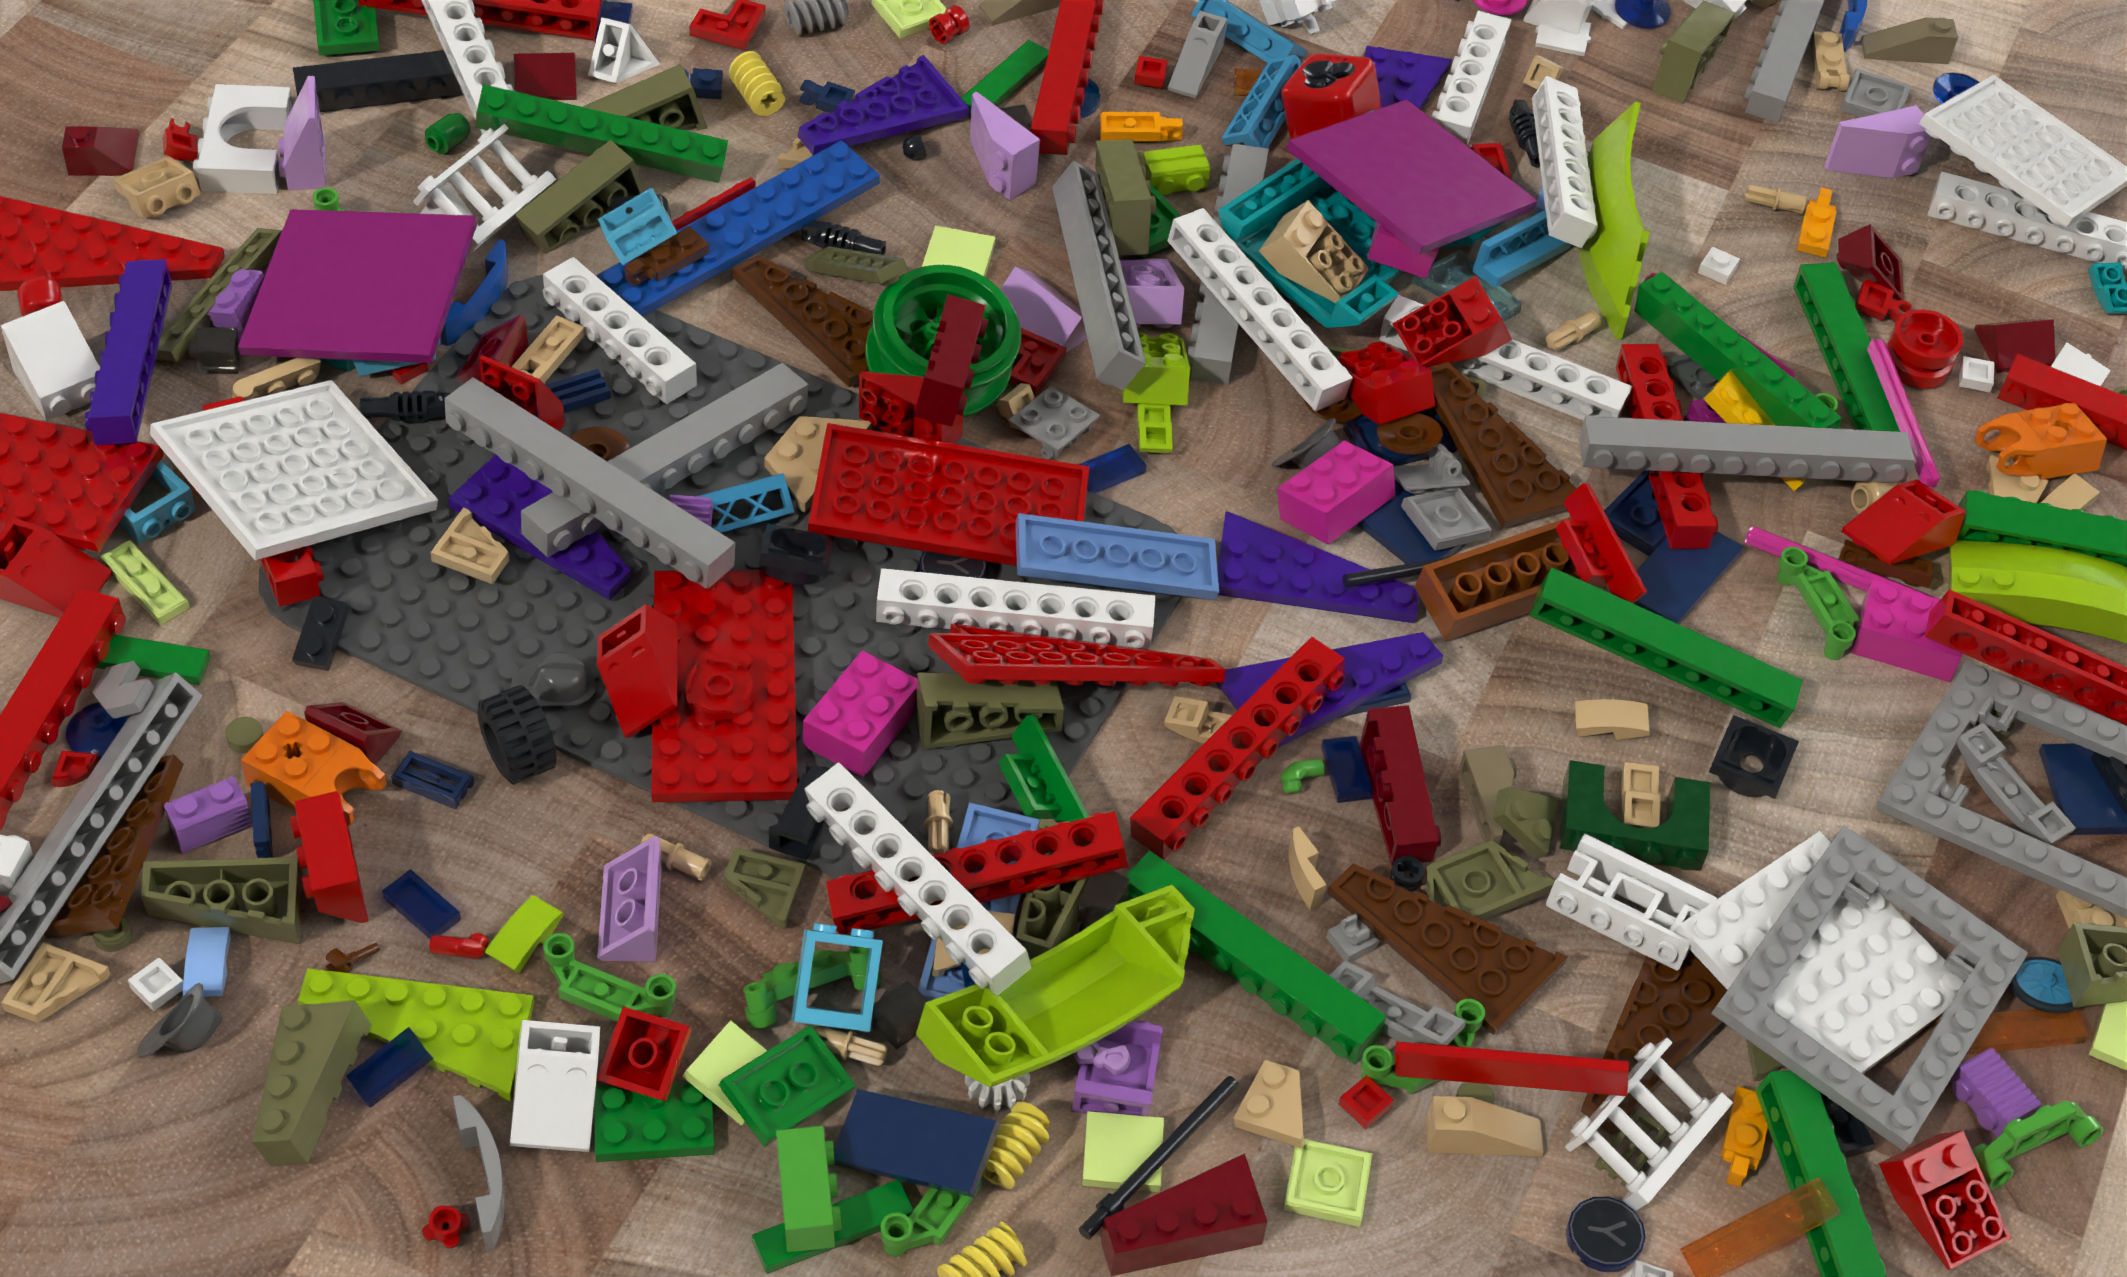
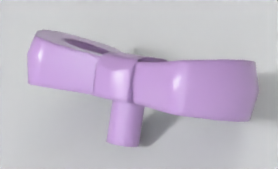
[1074,1042,1130,1076]

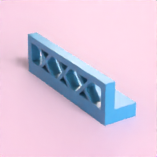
[1191,0,1308,63]
[1221,55,1302,149]
[1472,210,1572,288]
[696,473,794,533]

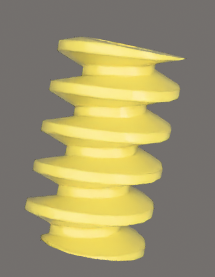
[729,51,785,116]
[982,1102,1050,1190]
[937,1221,1027,1277]

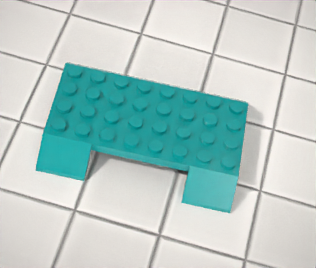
[1218,109,1505,328]

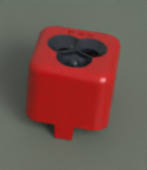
[1281,53,1382,139]

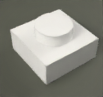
[1698,247,1740,285]
[1959,356,1994,392]
[128,958,183,1011]

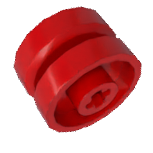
[1887,309,1963,389]

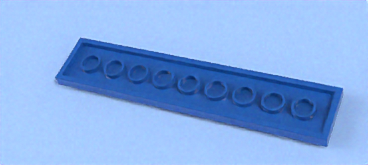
[596,140,880,317]

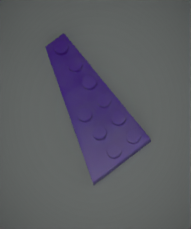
[1364,46,1452,110]
[798,55,969,155]
[448,454,631,600]
[1218,511,1419,623]
[1215,632,1443,748]

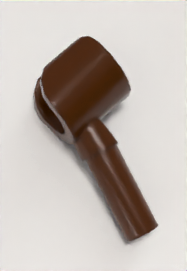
[326,943,380,973]

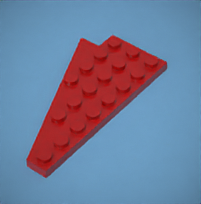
[0,196,225,291]
[928,624,1226,687]

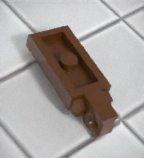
[624,226,710,287]
[1839,539,1934,588]

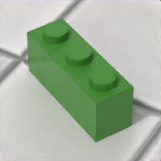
[776,1126,842,1253]

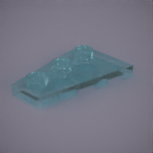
[1412,250,1522,322]

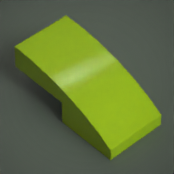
[1137,403,1172,453]
[485,895,565,974]

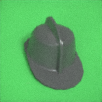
[1272,418,1341,469]
[510,652,597,707]
[136,983,223,1058]

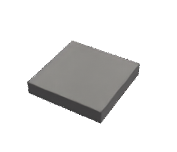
[1840,69,1911,117]
[1401,488,1492,551]

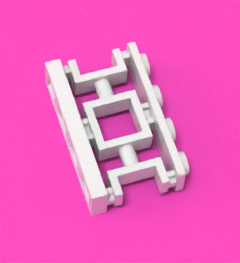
[1546,834,1717,970]

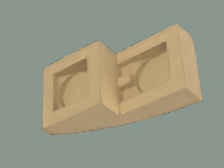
[2041,473,2100,510]
[1164,696,1232,744]
[1575,699,1650,740]
[1621,762,1661,828]
[1289,826,1327,911]

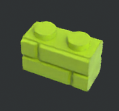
[1141,144,1210,195]

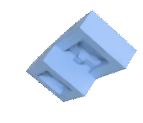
[183,927,231,997]

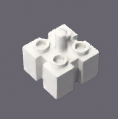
[1259,0,1335,34]

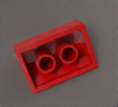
[290,791,369,923]

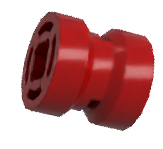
[929,5,970,44]

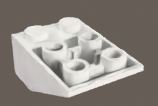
[510,1020,600,1152]

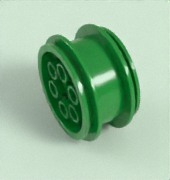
[865,264,1021,418]

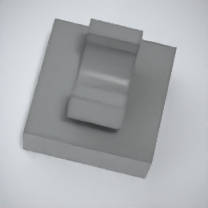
[1326,914,1379,963]

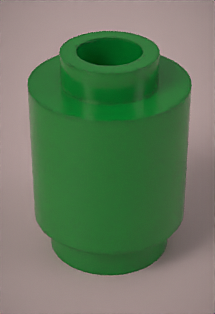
[425,113,471,154]

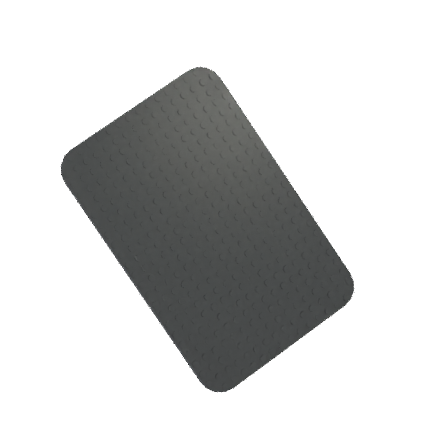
[258,275,1183,879]

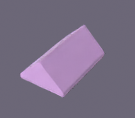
[1000,266,1087,353]
[597,836,662,962]

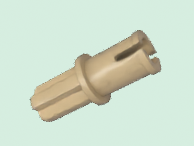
[1745,185,1807,215]
[1545,310,1601,351]
[924,790,953,855]
[640,834,712,881]
[814,1025,888,1067]

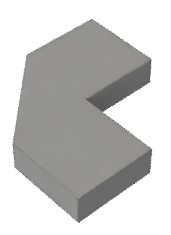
[92,661,155,719]

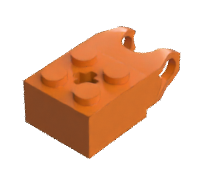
[1974,403,2107,480]
[241,710,387,825]

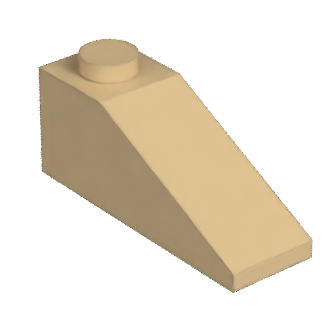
[1426,1096,1544,1157]

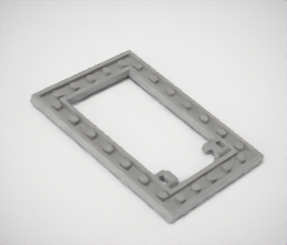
[1877,661,2127,919]
[1711,825,2028,1151]

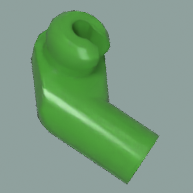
[1280,758,1324,793]

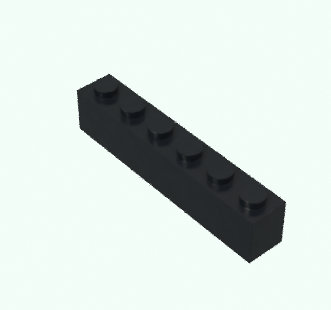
[293,50,464,112]

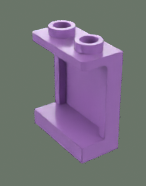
[1072,1021,1163,1116]

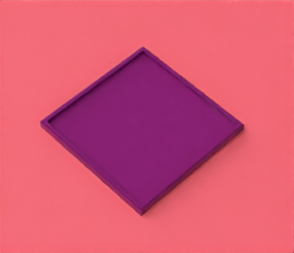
[1286,100,1538,255]
[238,209,477,363]

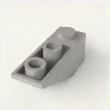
[1168,10,1227,98]

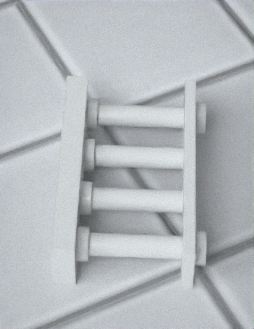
[413,124,556,258]
[1564,1038,1733,1212]

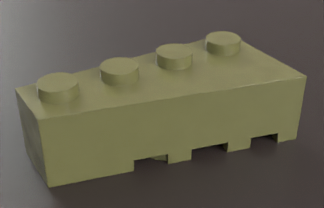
[1652,1,1735,104]
[1016,818,1105,960]
[2057,922,2127,1008]
[252,1000,372,1166]

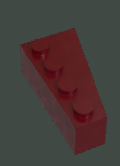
[914,294,988,427]

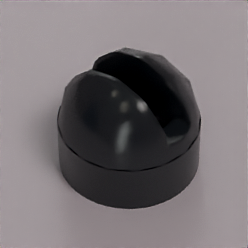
[902,133,927,160]

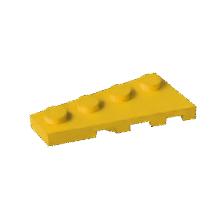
[1703,369,1807,491]

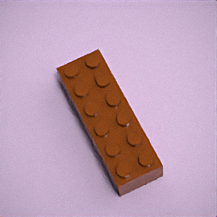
[1415,517,1607,642]

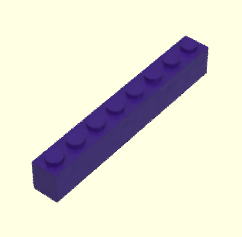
[85,259,172,445]

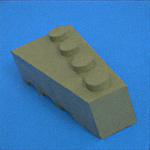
[582,64,708,156]
[1095,139,1156,255]
[515,140,645,254]
[915,673,1064,749]
[141,857,303,944]

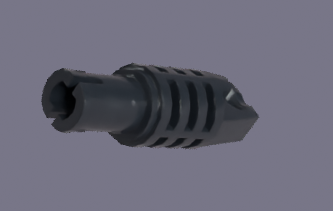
[1509,99,1540,167]
[801,220,886,255]
[360,390,451,421]

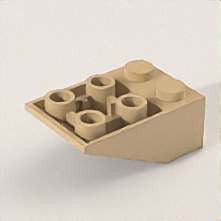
[1259,200,1369,303]

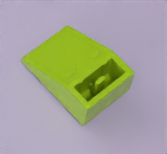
[1121,332,1190,405]

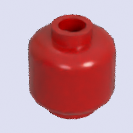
[17,275,63,316]

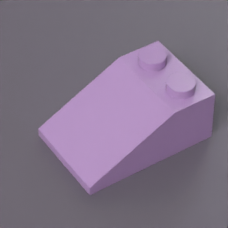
[278,76,326,190]
[970,92,1040,200]
[1824,105,1931,178]
[1119,259,1184,328]

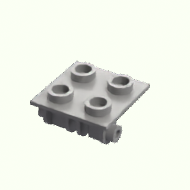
[1008,386,1100,460]
[1394,444,1470,493]

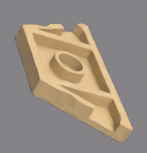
[764,416,872,512]

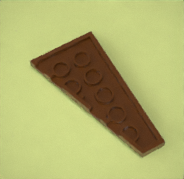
[732,255,903,387]
[1428,362,1577,529]
[44,754,184,938]
[1328,863,1568,1035]
[1581,950,1727,1134]

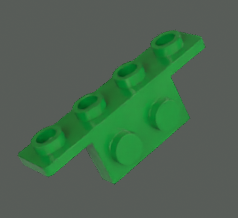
[998,715,1089,823]

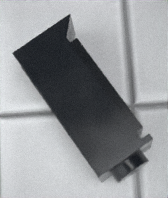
[769,763,830,861]

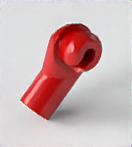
[429,933,489,960]

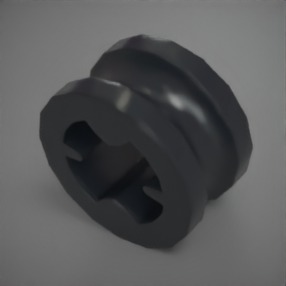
[1389,856,1424,892]

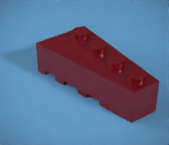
[1358,705,1441,866]
[1101,1153,1268,1276]

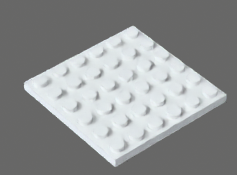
[1918,75,2127,227]
[150,380,438,560]
[1674,831,1964,1099]

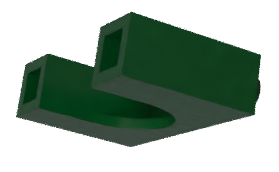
[1559,760,1710,871]

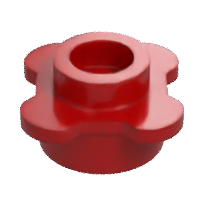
[422,1205,470,1248]

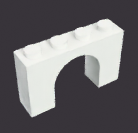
[193,84,293,194]

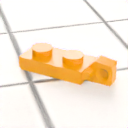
[1100,112,1183,142]
[1796,187,1837,258]
[1720,1086,1768,1188]

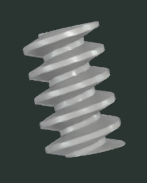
[784,0,848,36]

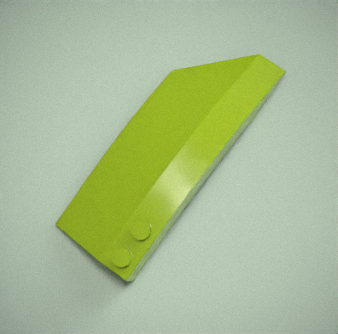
[1578,102,1651,340]
[1948,540,2127,644]
[916,885,1195,1088]

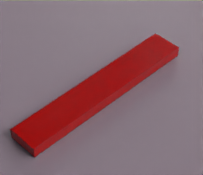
[1395,1042,1629,1096]

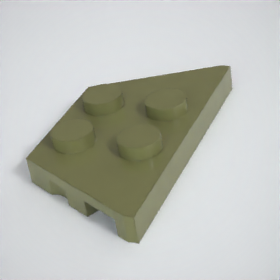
[1426,840,1554,920]

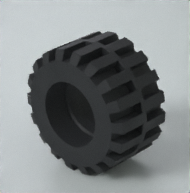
[477,685,557,785]

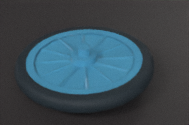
[2009,956,2079,1014]

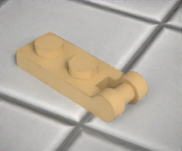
[1811,31,1849,91]
[512,315,585,384]
[232,357,321,401]

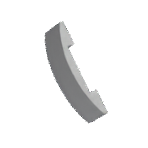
[1956,723,2076,845]
[1329,961,1466,1046]
[453,1095,505,1252]

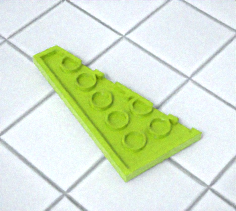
[298,968,534,1102]

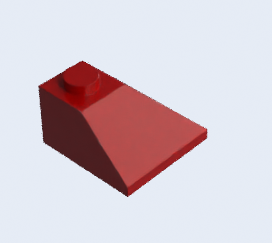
[596,1006,692,1102]

